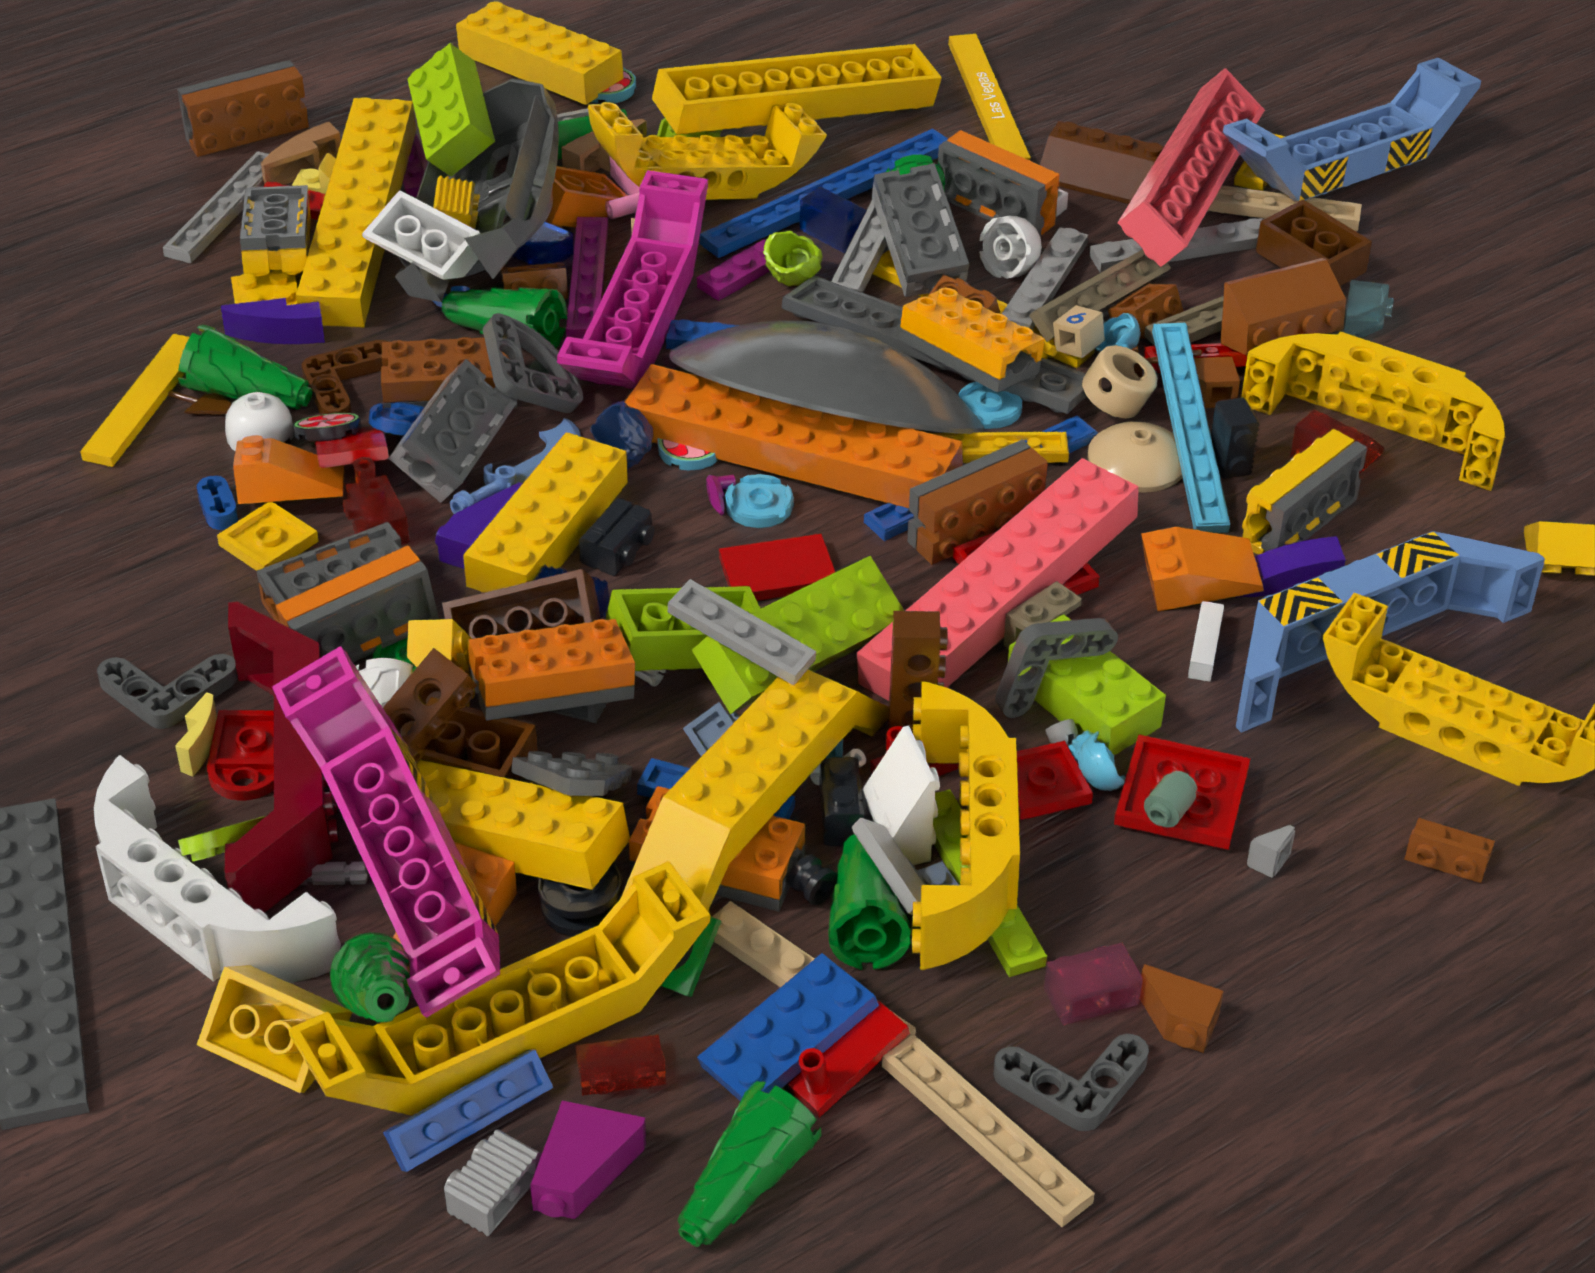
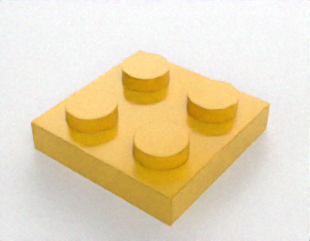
[231,269,298,305]
[217,502,319,571]

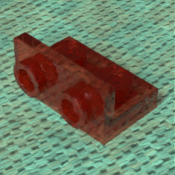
[575,1034,666,1096]

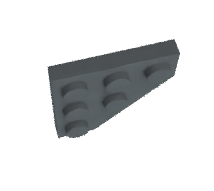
[511,751,633,796]

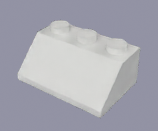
[362,190,480,280]

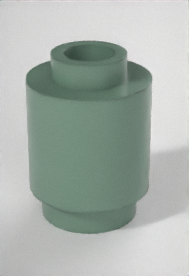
[1144,771,1197,827]

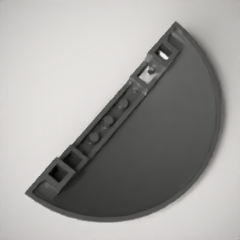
[669,320,984,434]

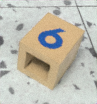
[1053,305,1105,358]

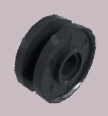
[538,862,623,937]

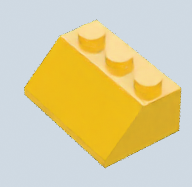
[1524,521,1595,576]
[197,965,352,1093]

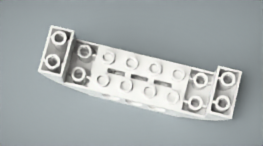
[94,755,341,983]

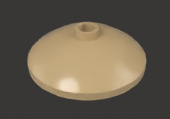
[1087,422,1183,493]

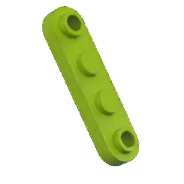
[178,816,266,862]

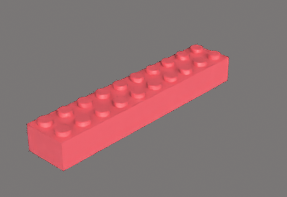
[1118,68,1265,267]
[857,458,1138,701]

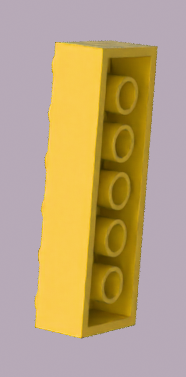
[456,1,624,105]
[463,432,628,593]
[416,760,630,890]

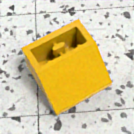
[407,619,475,707]

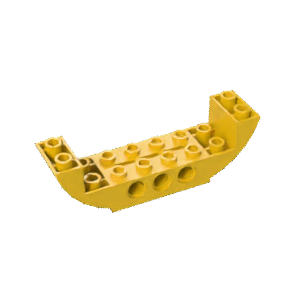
[588,102,827,200]
[1241,331,1505,491]
[1323,592,1595,786]
[912,682,1020,970]

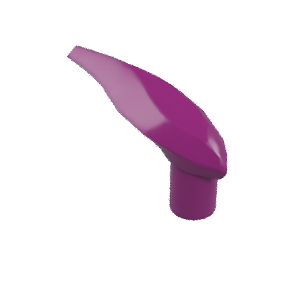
[706,474,736,516]

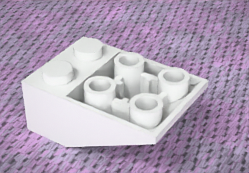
[862,726,940,865]

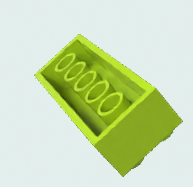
[692,556,904,714]

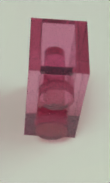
[1044,942,1143,1025]

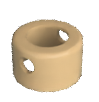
[1082,345,1158,419]

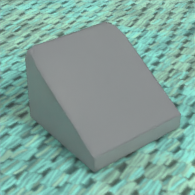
[1247,825,1295,878]

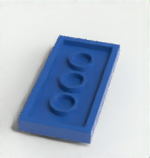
[697,953,879,1102]

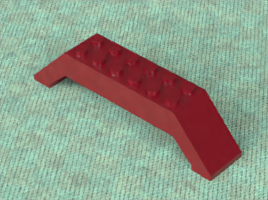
[225,601,339,913]

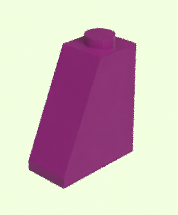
[530,1101,646,1219]

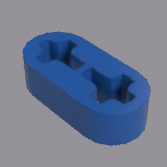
[197,476,238,530]

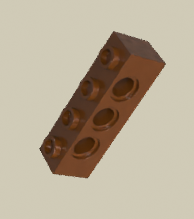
[888,611,948,733]
[383,648,477,764]

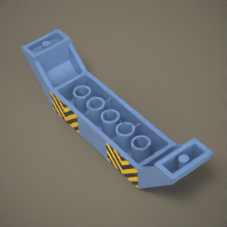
[1223,58,1481,202]
[1236,531,1545,733]

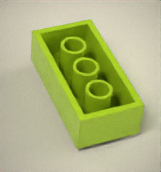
[407,43,495,177]
[605,586,761,671]
[1008,614,1166,756]

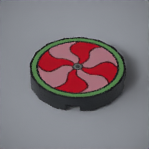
[293,413,362,442]

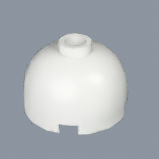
[979,216,1042,279]
[225,392,293,451]

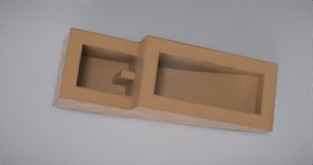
[562,119,647,172]
[261,122,341,185]

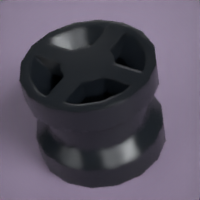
[788,854,837,905]

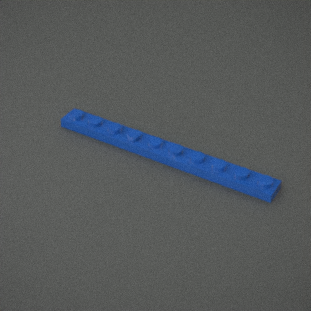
[699,128,948,258]

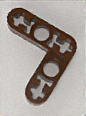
[301,340,389,415]

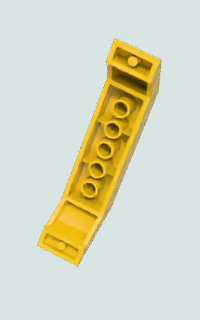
[620,670,889,911]
[288,861,710,1116]

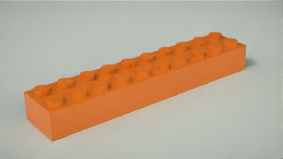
[625,364,962,508]

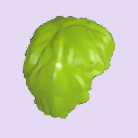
[763,231,823,287]

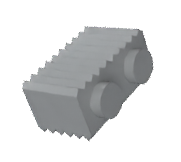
[444,1129,541,1236]

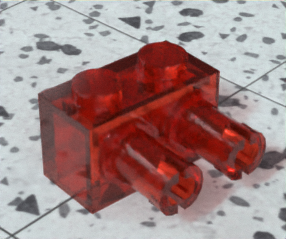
[343,457,410,545]

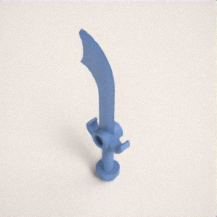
[450,418,581,514]

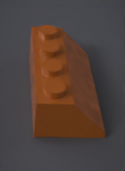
[1221,258,1346,355]

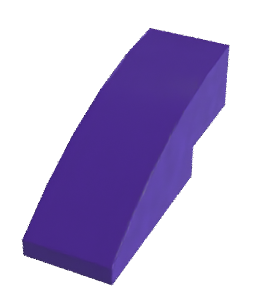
[221,298,325,344]
[1235,536,1346,598]

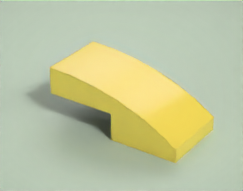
[175,692,217,777]

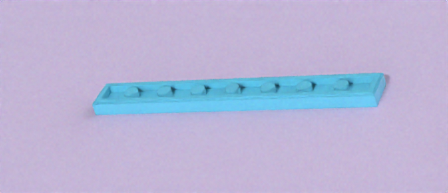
[1152,323,1230,533]

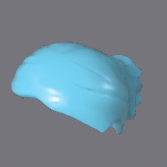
[1096,313,1141,352]
[1068,730,1126,791]

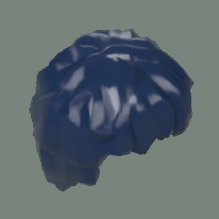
[590,401,653,469]

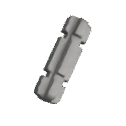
[300,861,369,885]

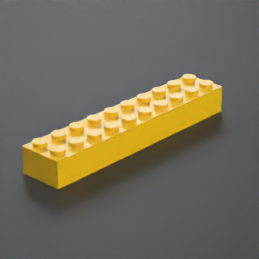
[652,44,942,134]
[296,98,416,328]

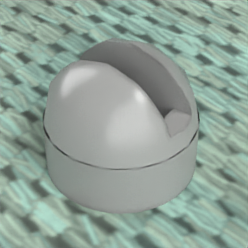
[1045,719,1078,746]

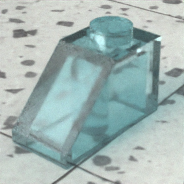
[1343,280,1394,338]

